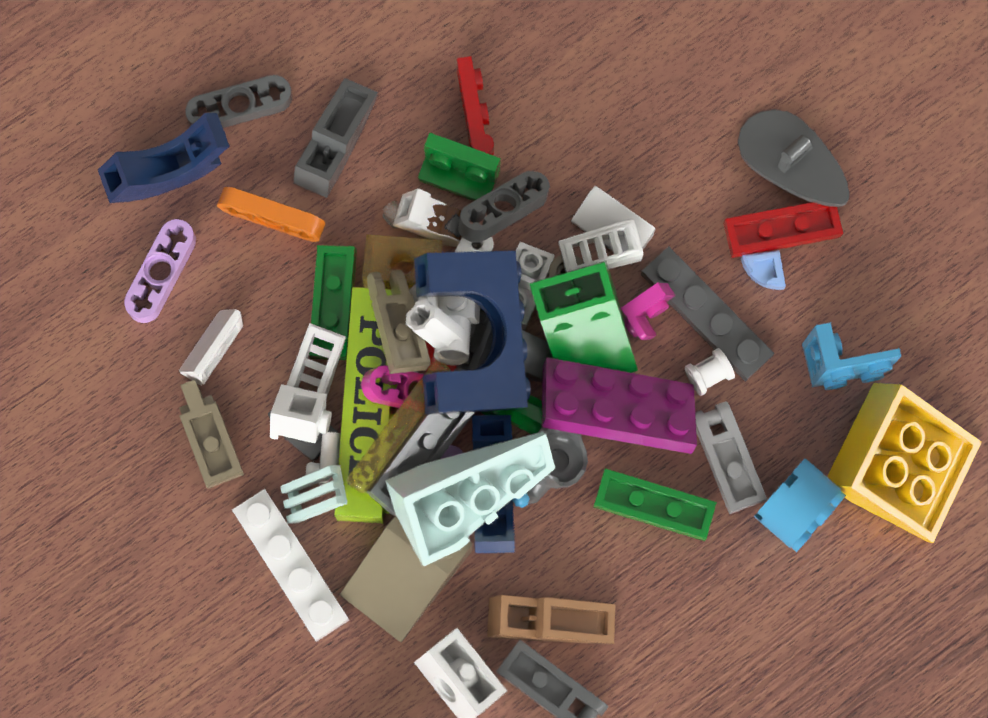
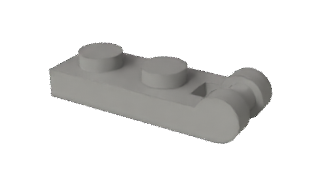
[695,401,767,514]

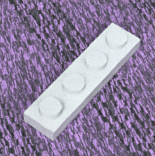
[232,489,349,642]

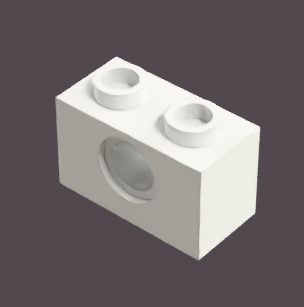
[414,628,507,718]

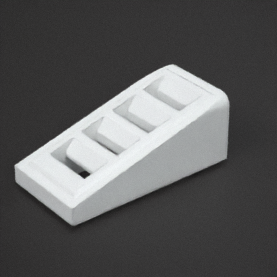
[558,219,643,272]
[287,323,346,395]

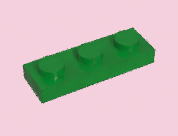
[309,245,357,360]
[593,468,717,541]

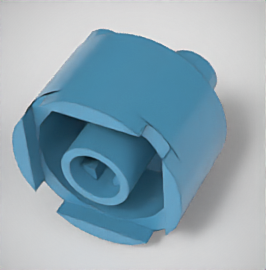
[754,458,846,552]

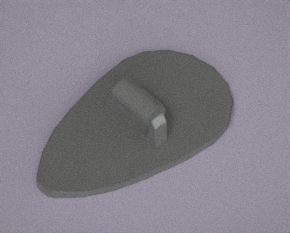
[738,109,850,207]

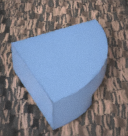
[741,250,786,290]

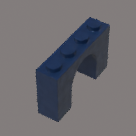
[414,251,531,415]

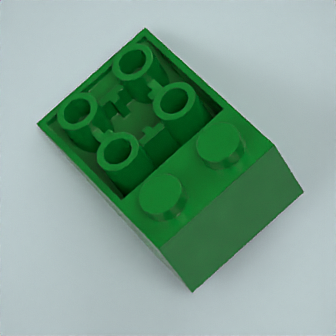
[530,261,638,373]

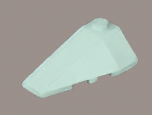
[385,432,555,566]

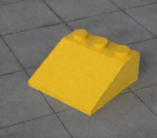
[827,383,982,543]

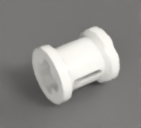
[684,348,735,396]

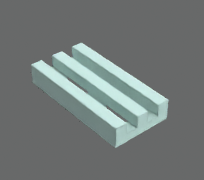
[280,465,347,524]

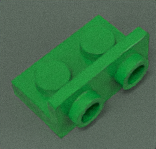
[418,133,501,201]

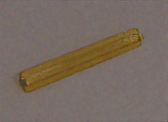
[347,361,451,493]

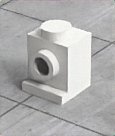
[270,384,332,443]

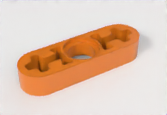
[217,187,326,242]

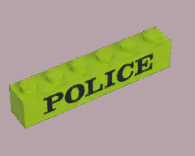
[334,287,398,524]

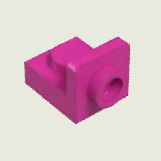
[621,282,676,340]

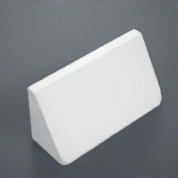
[571,186,655,265]
[179,309,243,386]

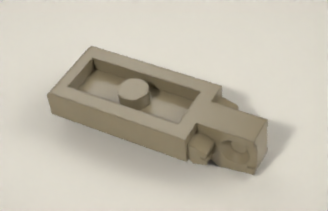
[179,379,244,489]

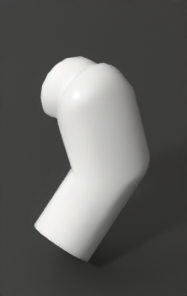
[306,432,341,485]

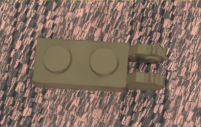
[367,270,430,374]

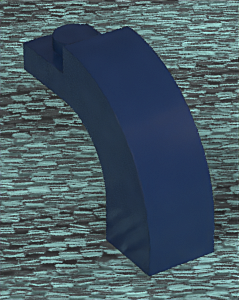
[98,113,230,203]
[472,415,515,553]

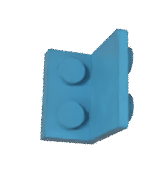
[802,322,902,390]

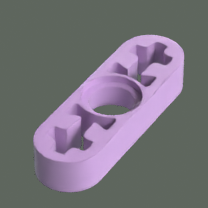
[124,219,196,323]

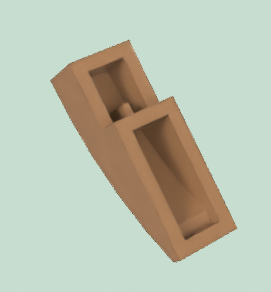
[487,595,616,644]

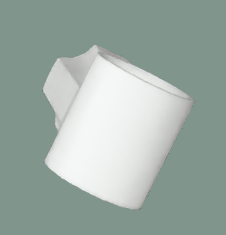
[406,299,471,365]

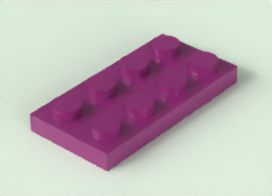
[542,357,697,454]

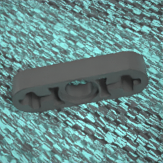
[185,75,292,128]
[458,171,550,242]

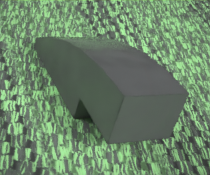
[293,78,378,198]

